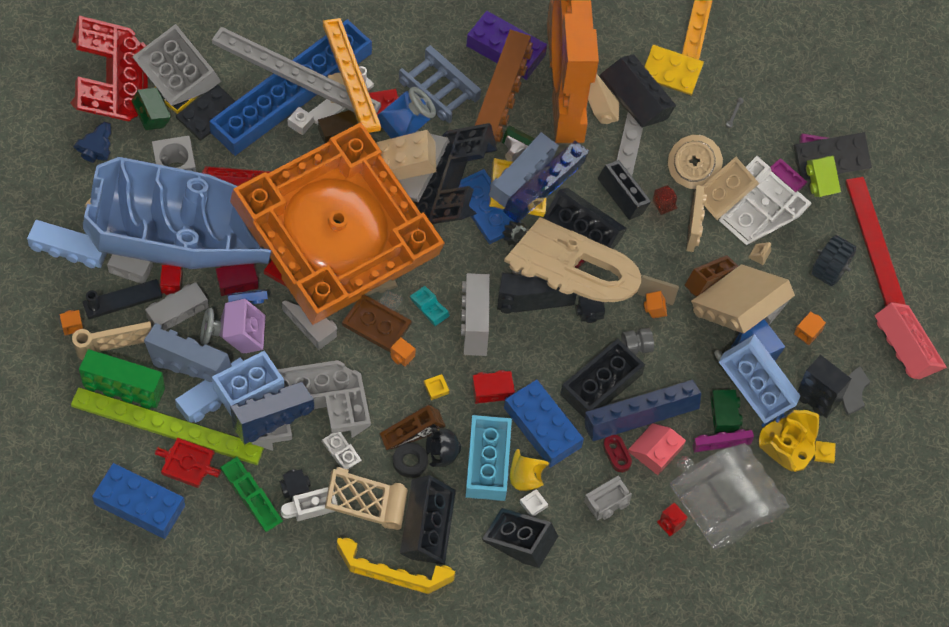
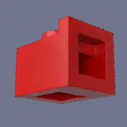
[657,503,688,537]

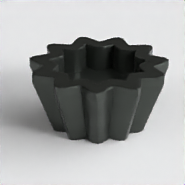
[502,220,528,246]

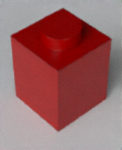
[160,265,182,295]

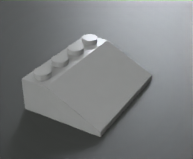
[133,24,221,106]

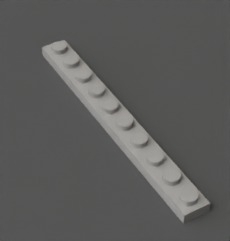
[212,27,381,113]

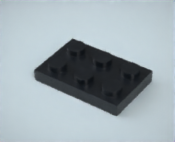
[176,84,236,141]

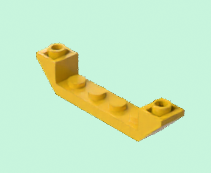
[337,538,455,594]

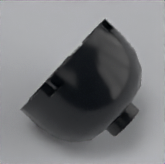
[426,427,461,467]

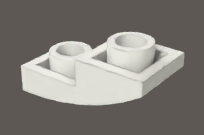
[321,432,361,470]

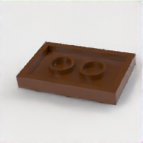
[342,294,412,353]

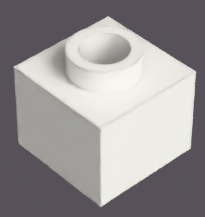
[288,107,314,135]

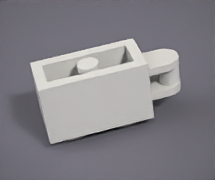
[281,487,338,521]

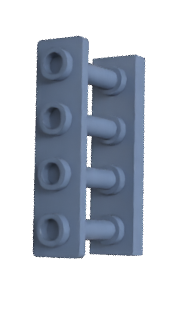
[399,45,481,123]

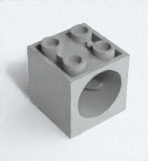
[152,136,196,172]

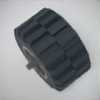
[812,235,856,287]

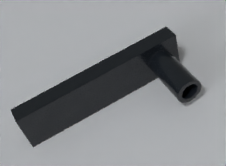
[82,279,163,320]

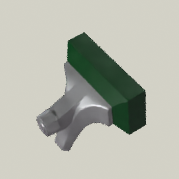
[502,125,535,162]

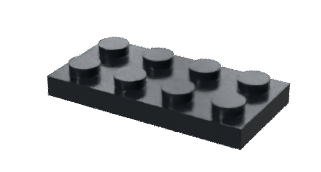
[793,132,872,180]

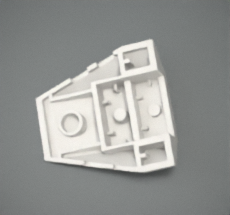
[719,156,812,245]

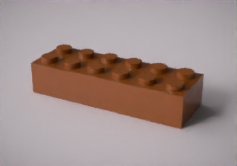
[475,29,534,144]

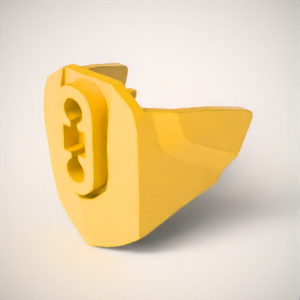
[759,410,819,472]

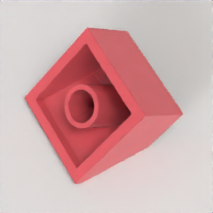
[628,423,686,475]

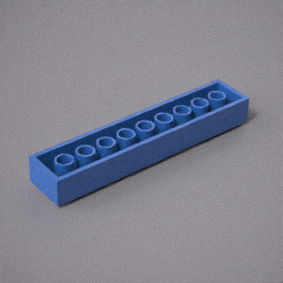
[209,19,372,156]

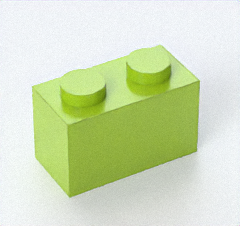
[806,156,841,197]

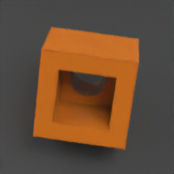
[644,291,667,318]
[60,310,83,335]
[390,337,416,366]

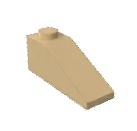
[588,74,619,124]

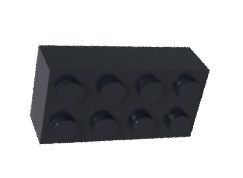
[560,339,645,419]

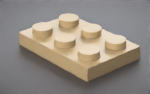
[694,157,760,220]
[686,185,707,252]

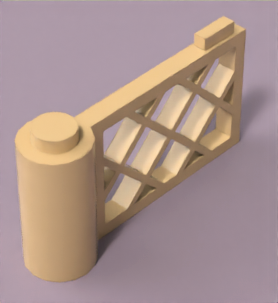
[72,322,152,360]
[325,467,408,530]

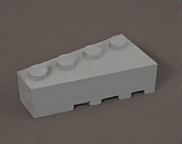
[461,273,489,356]

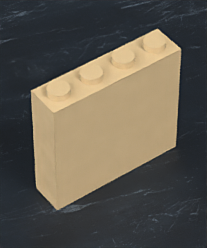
[691,264,795,334]

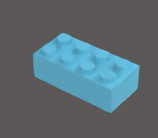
[465,415,512,501]

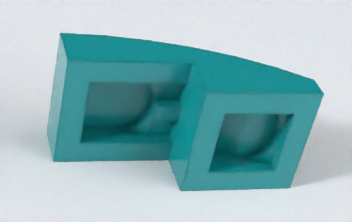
[410,286,450,326]

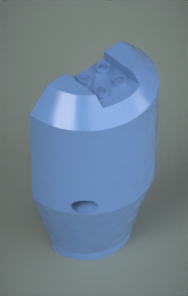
[83,157,271,269]

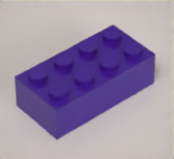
[466,11,547,80]

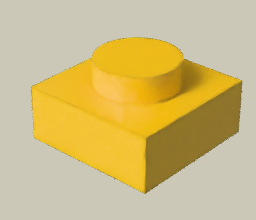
[424,374,449,400]
[814,441,836,464]

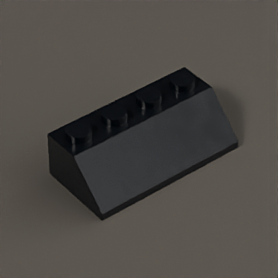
[600,54,676,128]
[543,188,627,249]
[400,475,456,564]

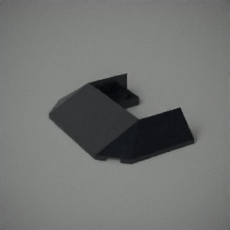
[413,123,497,224]

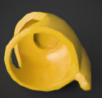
[510,449,549,491]

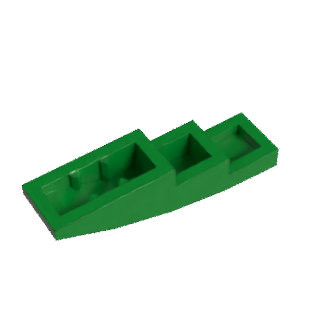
[220,457,283,532]

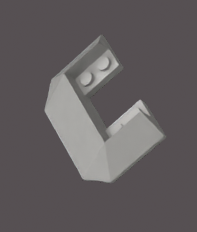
[252,360,371,451]

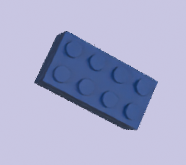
[504,380,584,468]
[92,463,185,539]

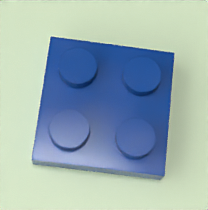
[227,289,268,304]

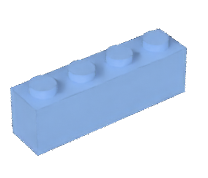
[27,220,107,268]
[175,357,243,423]

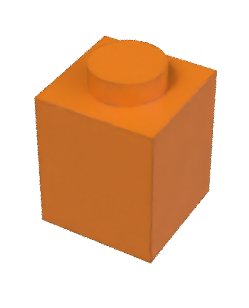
[794,311,826,345]

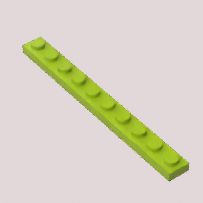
[71,387,264,465]

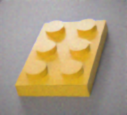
[645,45,704,96]

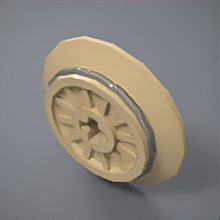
[668,135,723,189]

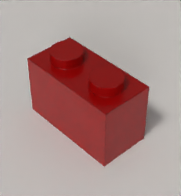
[472,370,515,404]

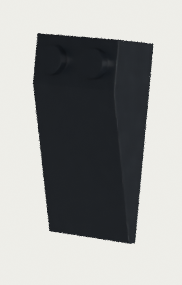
[497,273,577,314]

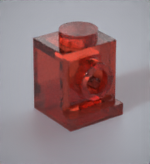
[652,185,677,215]

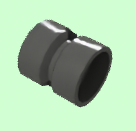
[621,327,654,355]

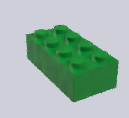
[79,349,165,409]

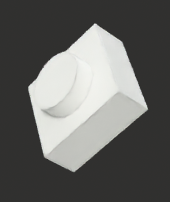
[520,489,548,517]

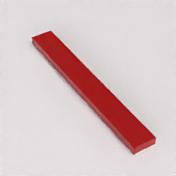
[845,177,906,306]

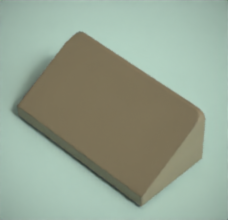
[637,275,679,305]

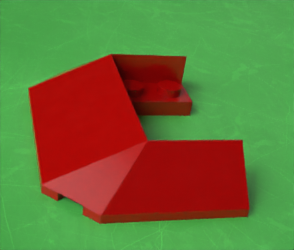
[70,16,148,121]

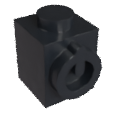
[575,296,605,323]
[279,469,311,502]

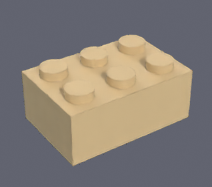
[376,130,436,180]

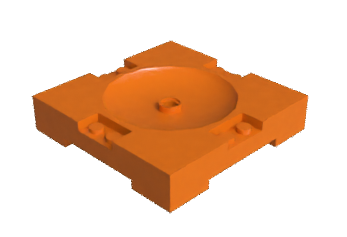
[547,0,599,143]
[230,122,444,325]

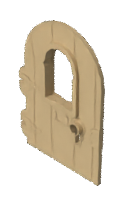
[504,217,641,302]

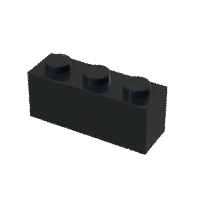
[597,160,651,220]

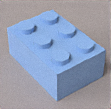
[212,351,285,415]

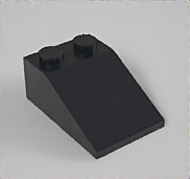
[482,508,558,568]

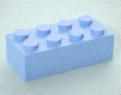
[719,334,800,424]

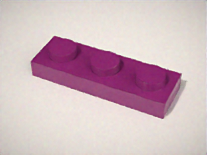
[692,429,754,453]

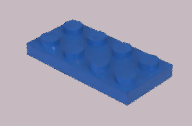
[459,169,520,245]

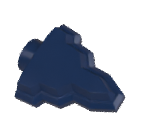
[73,121,111,163]

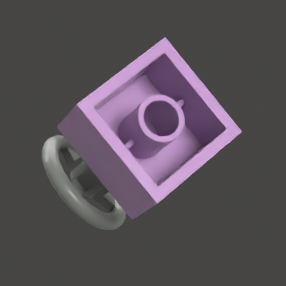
[200,299,266,353]

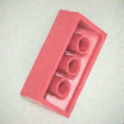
[874,302,947,379]

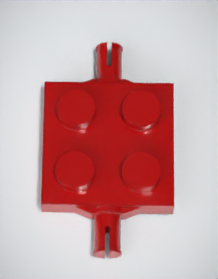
[155,437,221,488]

